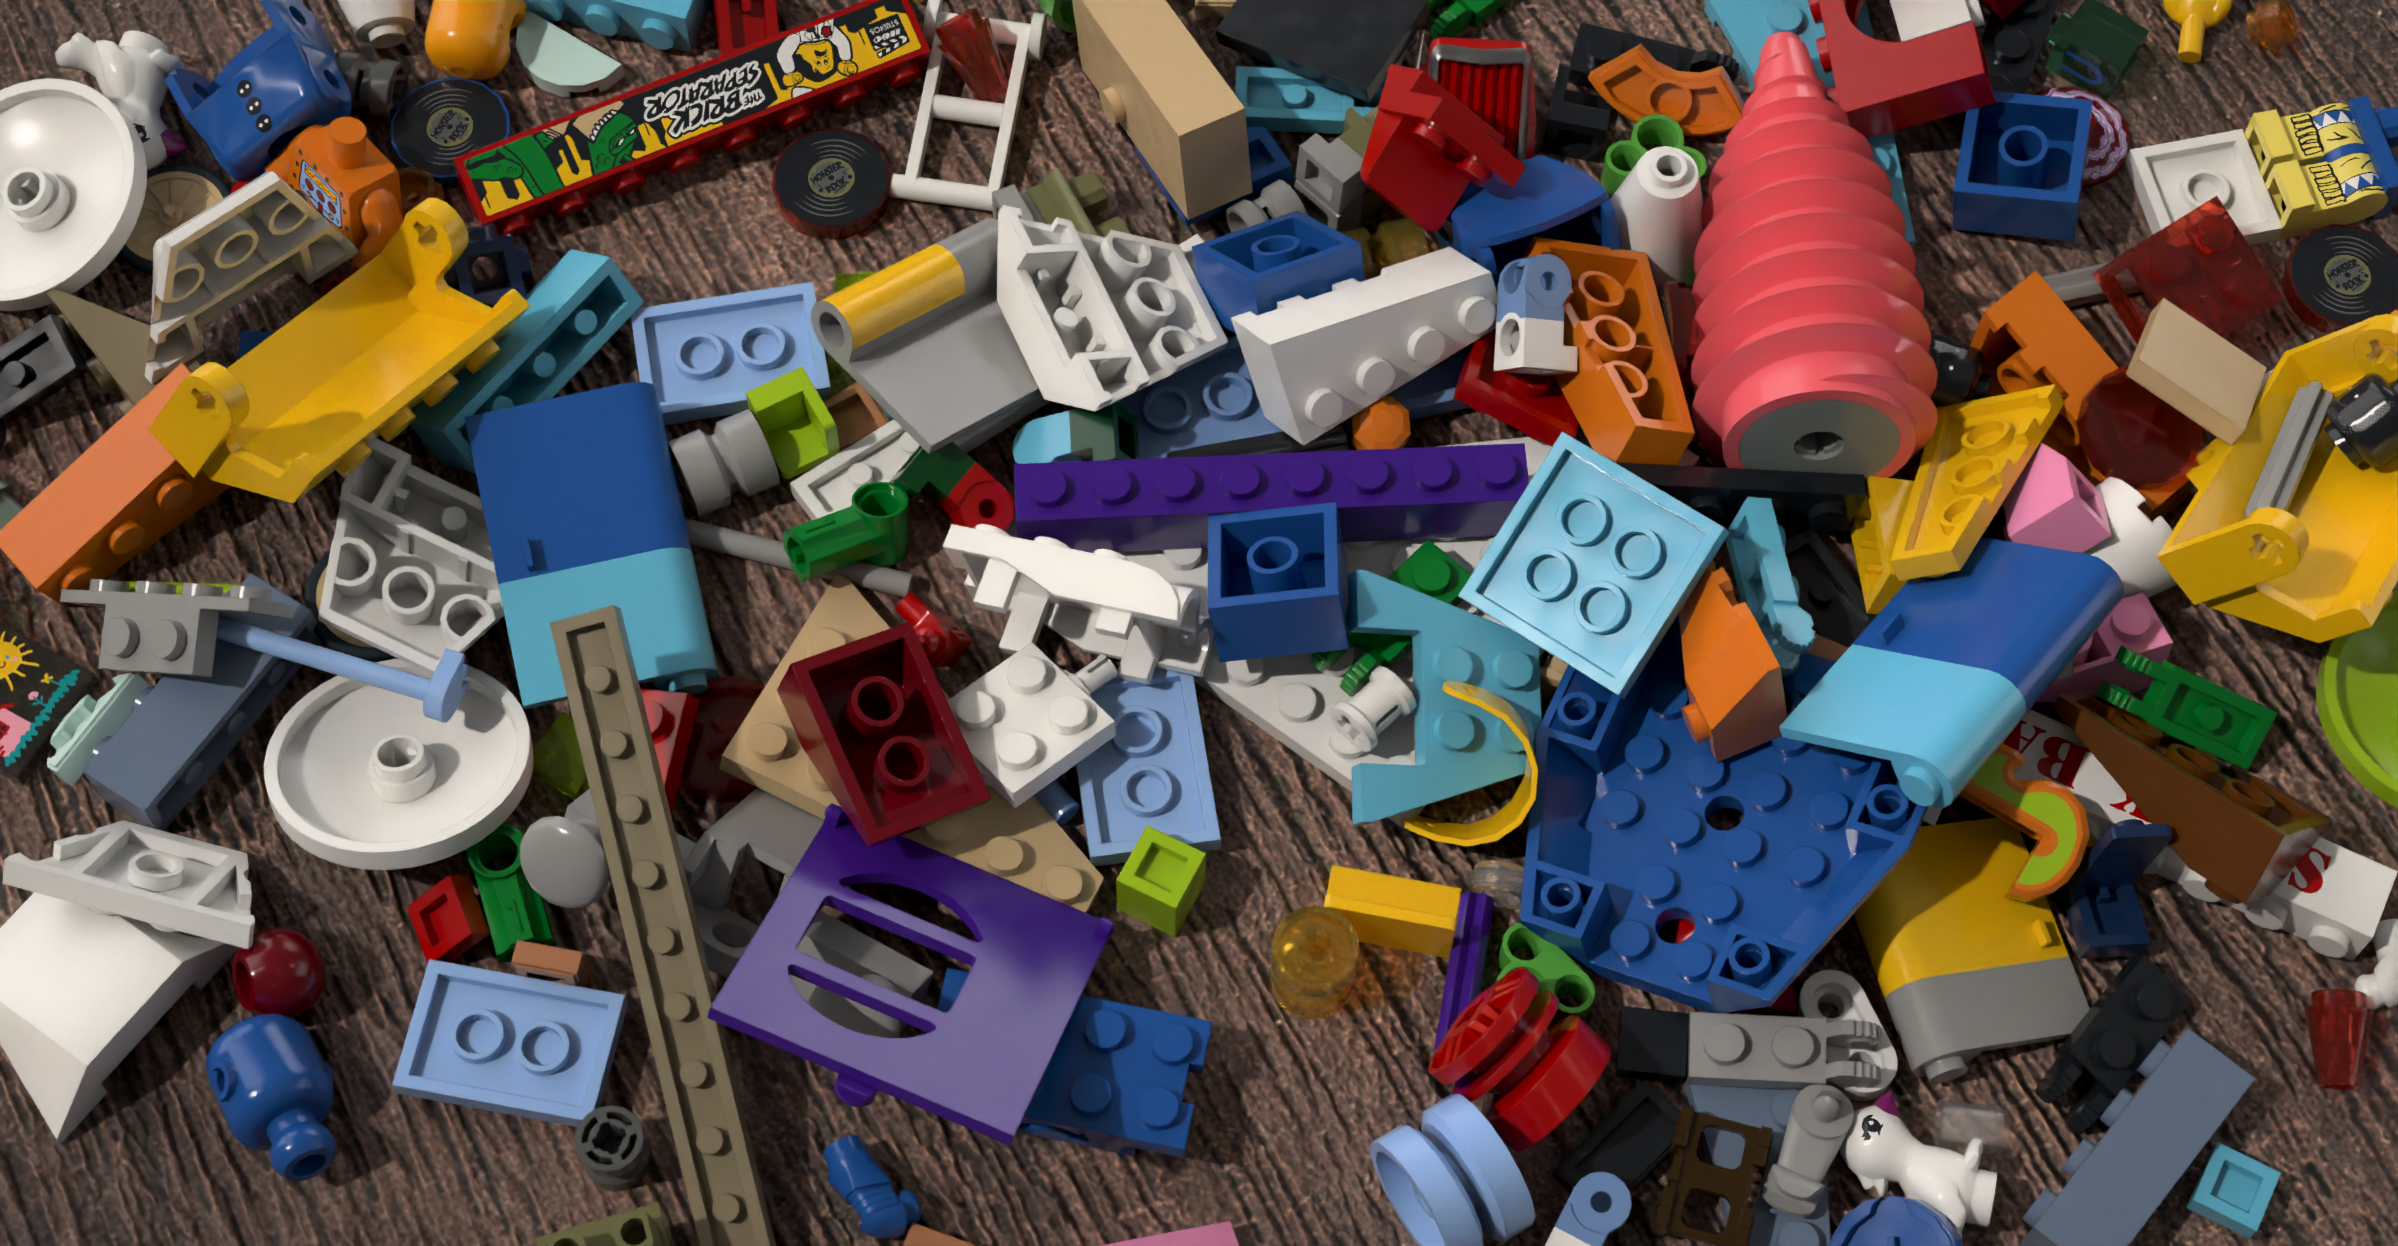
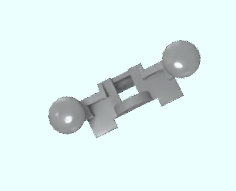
[519,788,934,1038]

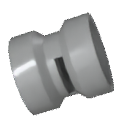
[1226,179,1308,233]

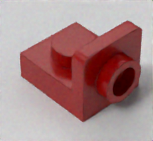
[710,0,779,56]

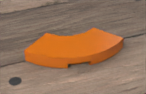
[1588,44,1745,136]

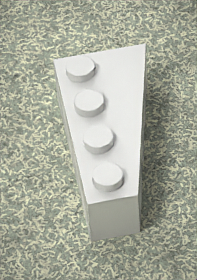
[1231,247,1497,446]

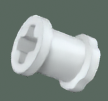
[1330,666,1417,752]

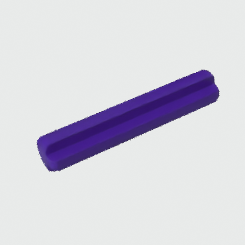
[1432,891,1495,1083]

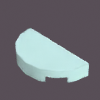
[516,10,625,97]
[47,672,151,786]

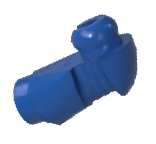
[823,1135,922,1239]

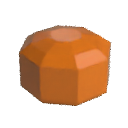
[1349,396,1411,450]

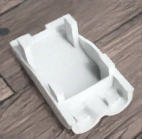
[943,524,1213,685]

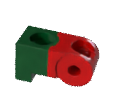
[889,442,1015,531]

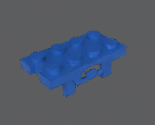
[937,968,1212,1158]

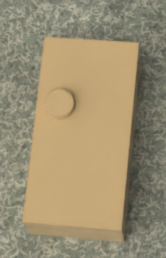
[1072,0,1253,220]

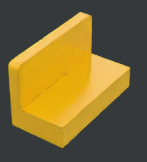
[1319,865,1462,958]

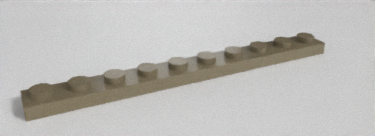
[550,605,776,1246]

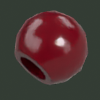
[232,928,326,1018]

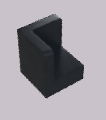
[1541,63,1611,163]

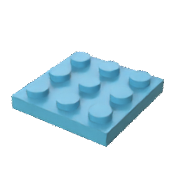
[1458,432,1729,699]

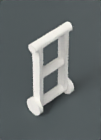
[890,0,1047,212]

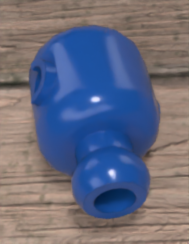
[205,1014,336,1182]

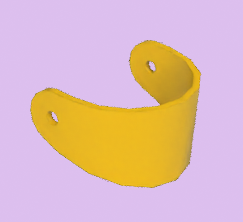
[1401,680,1538,847]

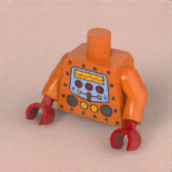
[230,117,404,296]

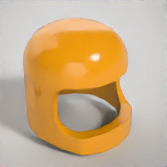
[424,0,527,81]

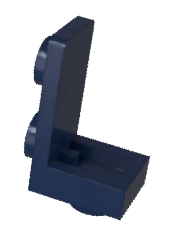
[2059,819,2173,959]

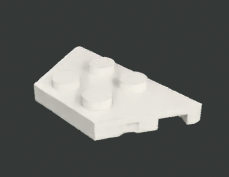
[2,820,255,949]

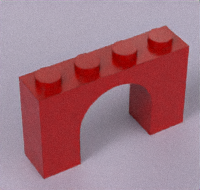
[1808,0,1996,139]

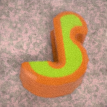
[1959,744,2090,903]

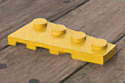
[1890,384,2064,581]

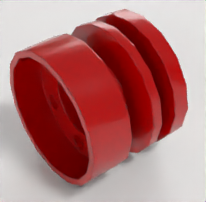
[1428,967,1611,1152]

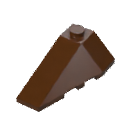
[2053,690,2331,904]

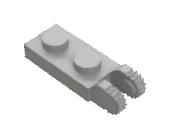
[1688,1012,1881,1090]

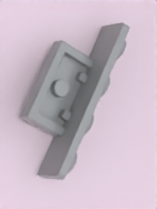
[60,579,294,677]

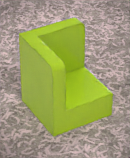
[746,366,841,479]
[1116,825,1206,937]

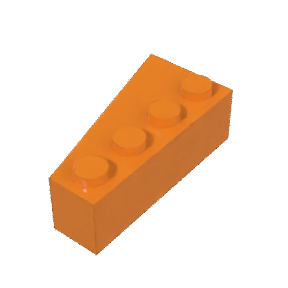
[1970,270,2199,521]

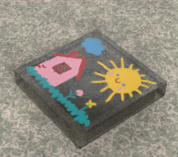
[0,623,100,786]

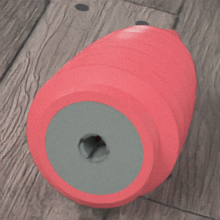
[1690,32,1938,483]

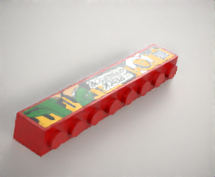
[454,0,931,238]

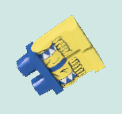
[2244,95,2398,241]

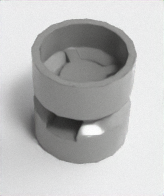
[668,409,780,518]

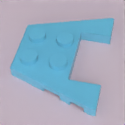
[1348,570,1541,826]

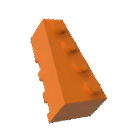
[1523,236,1695,465]
[0,362,232,607]

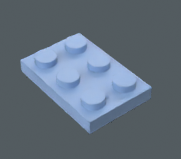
[631,282,832,425]
[1075,667,1221,867]
[392,959,628,1127]

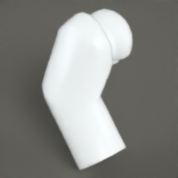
[2355,919,2398,1010]

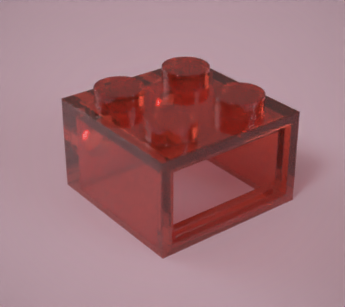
[2092,196,2284,345]

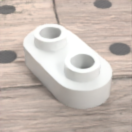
[1796,970,1898,1101]

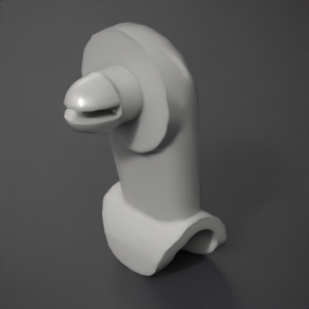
[1761,1084,1854,1218]

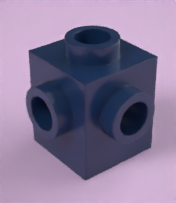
[444,224,532,308]

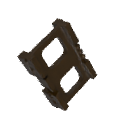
[1651,1106,1773,1246]

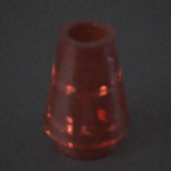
[934,7,1009,101]
[2304,989,2374,1090]

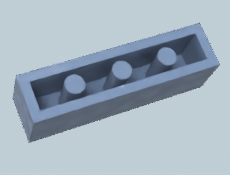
[83,573,322,831]
[2019,1028,2256,1246]

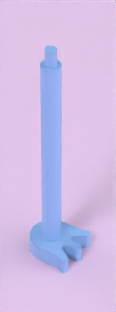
[216,616,470,723]

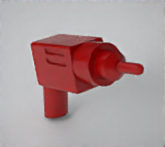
[895,591,974,668]

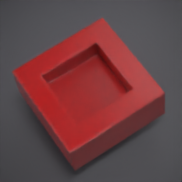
[406,875,490,964]

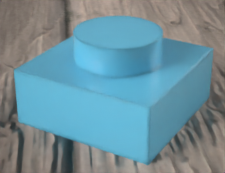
[2186,1142,2281,1239]

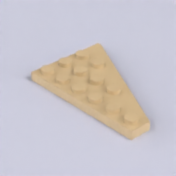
[719,574,1104,914]

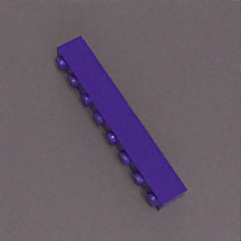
[1014,443,1529,553]

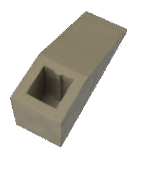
[47,288,201,417]

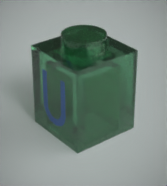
[2045,0,2149,101]

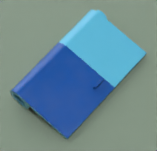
[464,382,718,709]
[1779,537,2124,808]

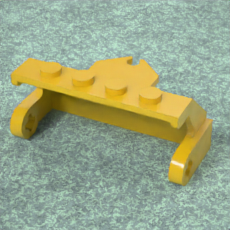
[148,198,531,503]
[2156,314,2398,643]

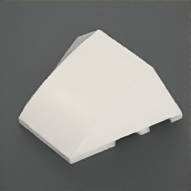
[144,171,360,384]
[997,205,1229,412]
[318,438,504,675]
[0,892,240,1144]

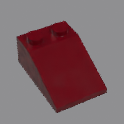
[777,621,991,848]

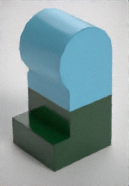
[1012,402,1140,464]

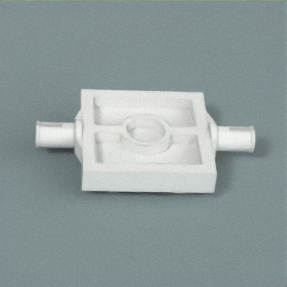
[947,642,1118,808]

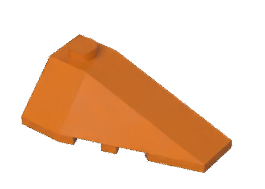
[1679,501,1787,762]

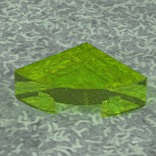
[532,712,589,800]

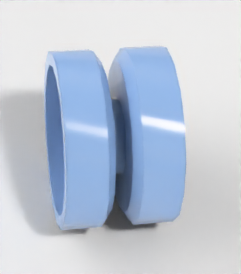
[1370,1093,1535,1246]

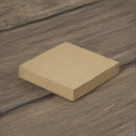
[2126,298,2267,445]

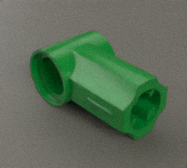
[783,482,909,582]
[467,823,556,963]

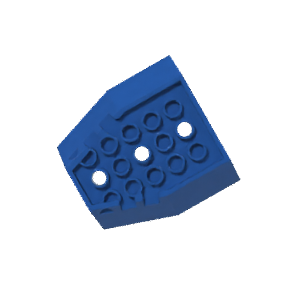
[1520,616,1928,1013]

